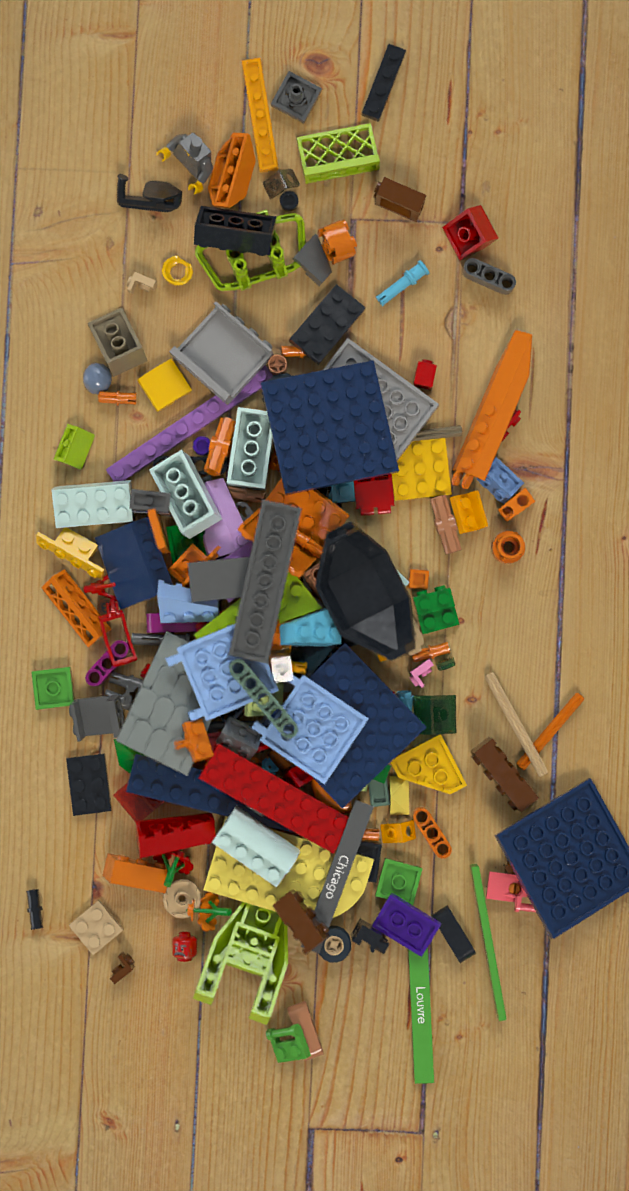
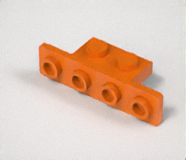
[168,544,221,588]

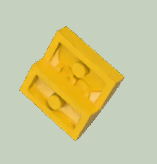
[137,358,192,412]

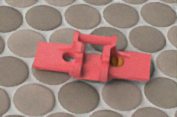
[486,871,536,913]

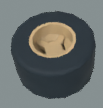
[319,926,351,963]

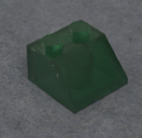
[413,695,457,735]

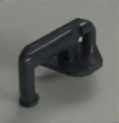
[117,174,182,212]

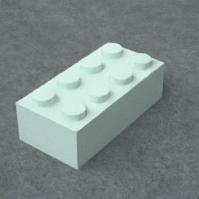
[227,407,273,491]
[149,450,222,539]
[51,480,135,528]

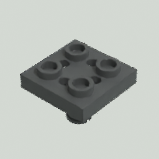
[271,71,322,123]

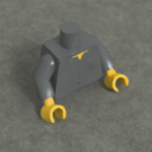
[156,133,213,195]

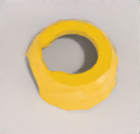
[162,256,193,286]

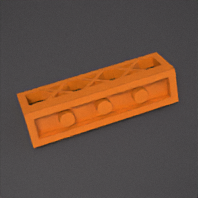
[41,569,111,648]

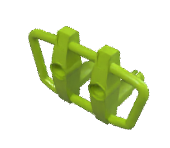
[195,209,306,291]

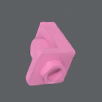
[409,659,434,688]

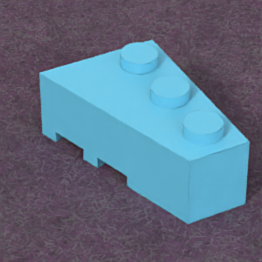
[280,608,341,646]

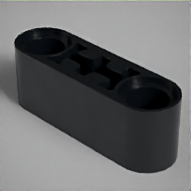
[431,905,477,963]

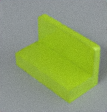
[54,424,95,470]

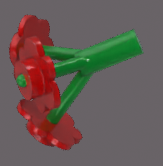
[153,850,194,887]

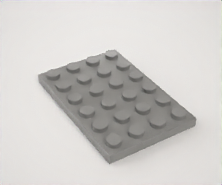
[323,338,439,461]

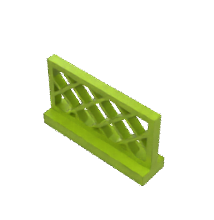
[297,123,380,184]

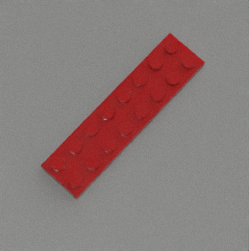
[198,744,349,854]

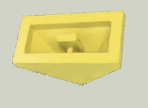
[389,776,409,815]

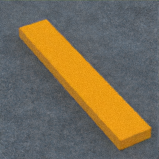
[242,58,279,173]

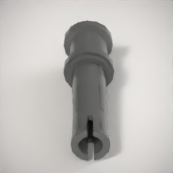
[131,632,190,646]

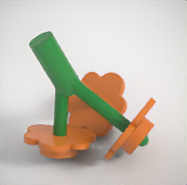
[186,892,232,932]

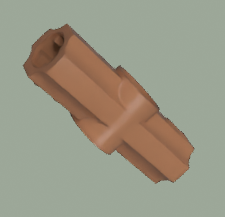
[430,495,462,555]

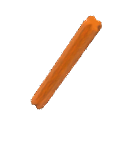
[516,693,584,770]

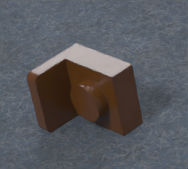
[110,952,135,985]

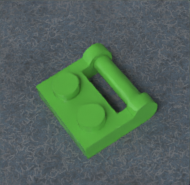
[266,1024,311,1063]

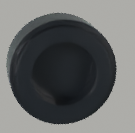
[280,191,299,211]

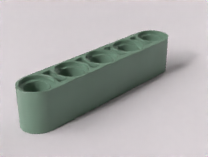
[229,658,298,738]

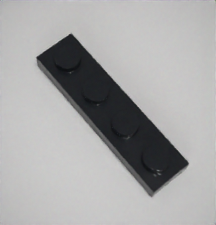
[361,44,406,122]

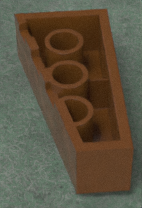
[471,737,539,812]

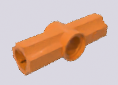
[204,417,236,476]

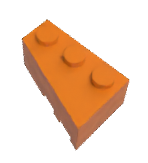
[102,853,168,893]

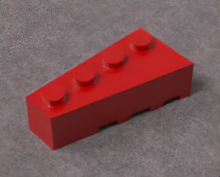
[135,813,215,858]

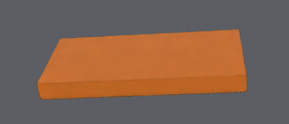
[148,509,170,554]

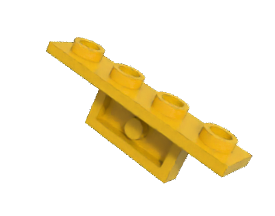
[36,527,104,580]

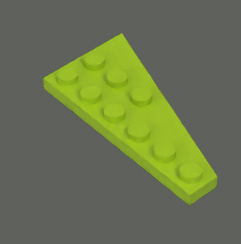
[194,572,322,639]

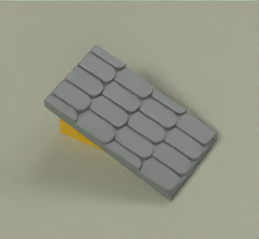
[116,631,212,775]

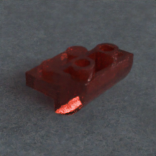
[113,783,165,821]

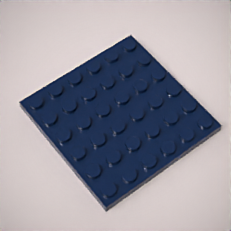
[261,360,399,495]
[262,643,426,809]
[494,778,629,939]

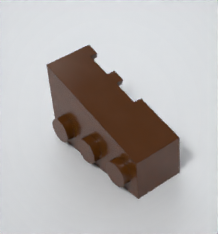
[272,889,330,955]

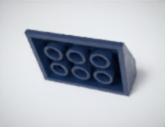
[95,517,173,610]

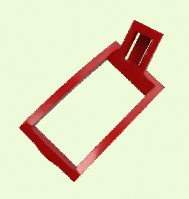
[98,599,137,667]

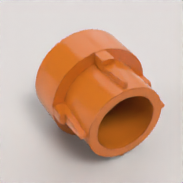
[491,531,525,564]

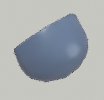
[83,363,112,394]

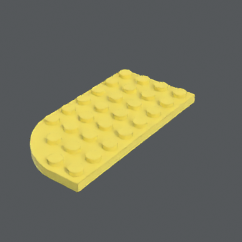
[203,816,374,918]

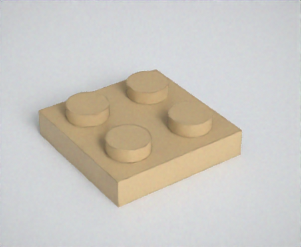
[69,900,124,955]

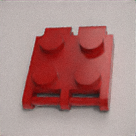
[354,474,395,516]

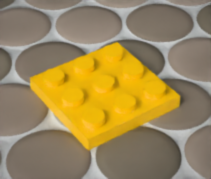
[392,438,452,501]

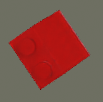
[442,205,499,260]

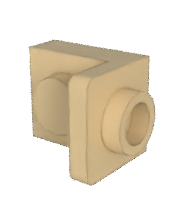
[126,272,158,294]

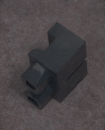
[351,918,390,954]

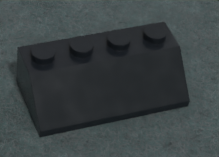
[194,206,277,256]

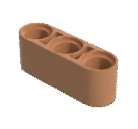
[287,1001,324,1061]

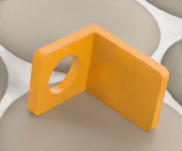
[380,820,416,843]

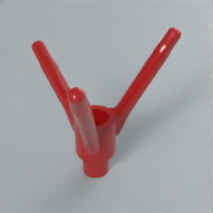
[83,574,117,601]

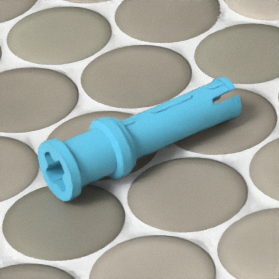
[376,260,430,306]

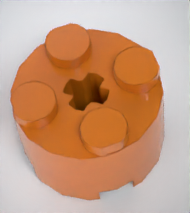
[318,220,357,265]

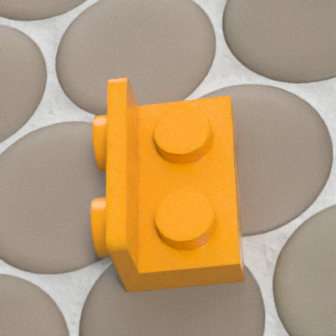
[450,490,488,534]

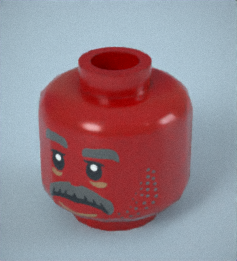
[172,931,197,962]

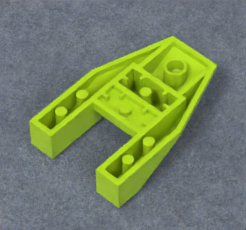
[193,902,288,1025]

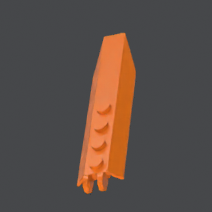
[451,330,533,489]

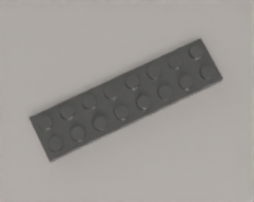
[229,500,302,664]

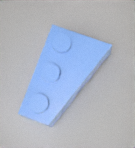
[157,579,219,623]

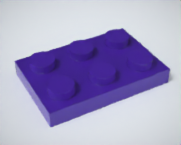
[372,893,442,957]

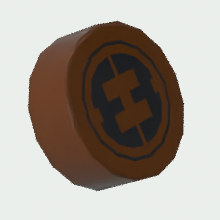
[97,598,116,616]

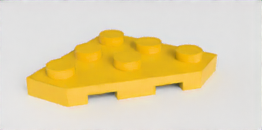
[390,734,467,794]

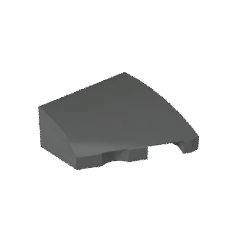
[293,234,332,286]

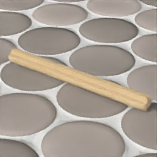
[485,672,548,777]

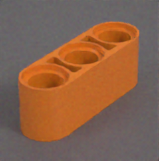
[412,807,452,859]

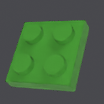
[32,667,74,710]
[375,858,423,905]

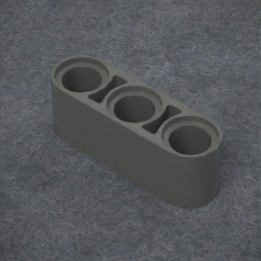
[462,258,516,295]

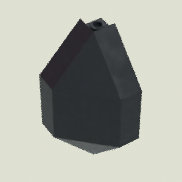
[315,521,416,661]

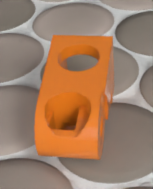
[498,488,535,522]

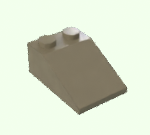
[87,308,148,377]

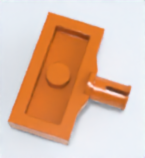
[174,718,214,762]

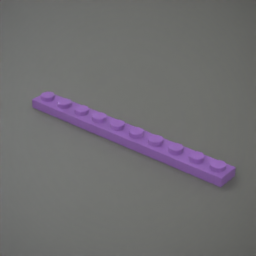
[106,365,272,482]

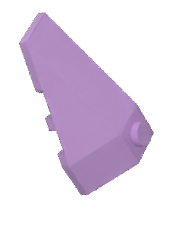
[203,478,250,558]

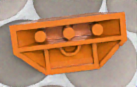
[208,133,256,208]

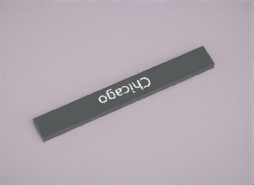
[301,800,374,954]

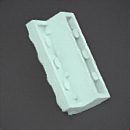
[212,805,300,887]

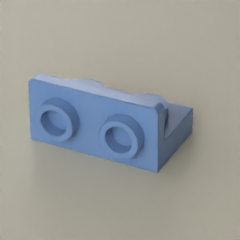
[476,457,524,504]

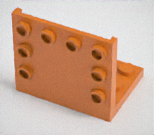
[237,478,350,578]

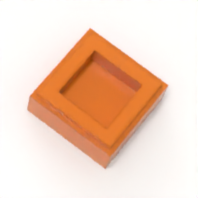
[408,569,429,590]

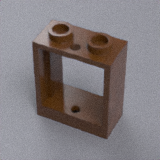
[374,177,427,223]

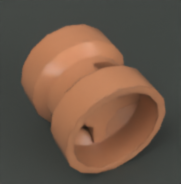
[268,354,287,375]

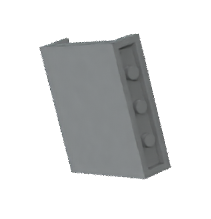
[169,302,274,405]

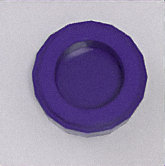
[193,436,210,456]

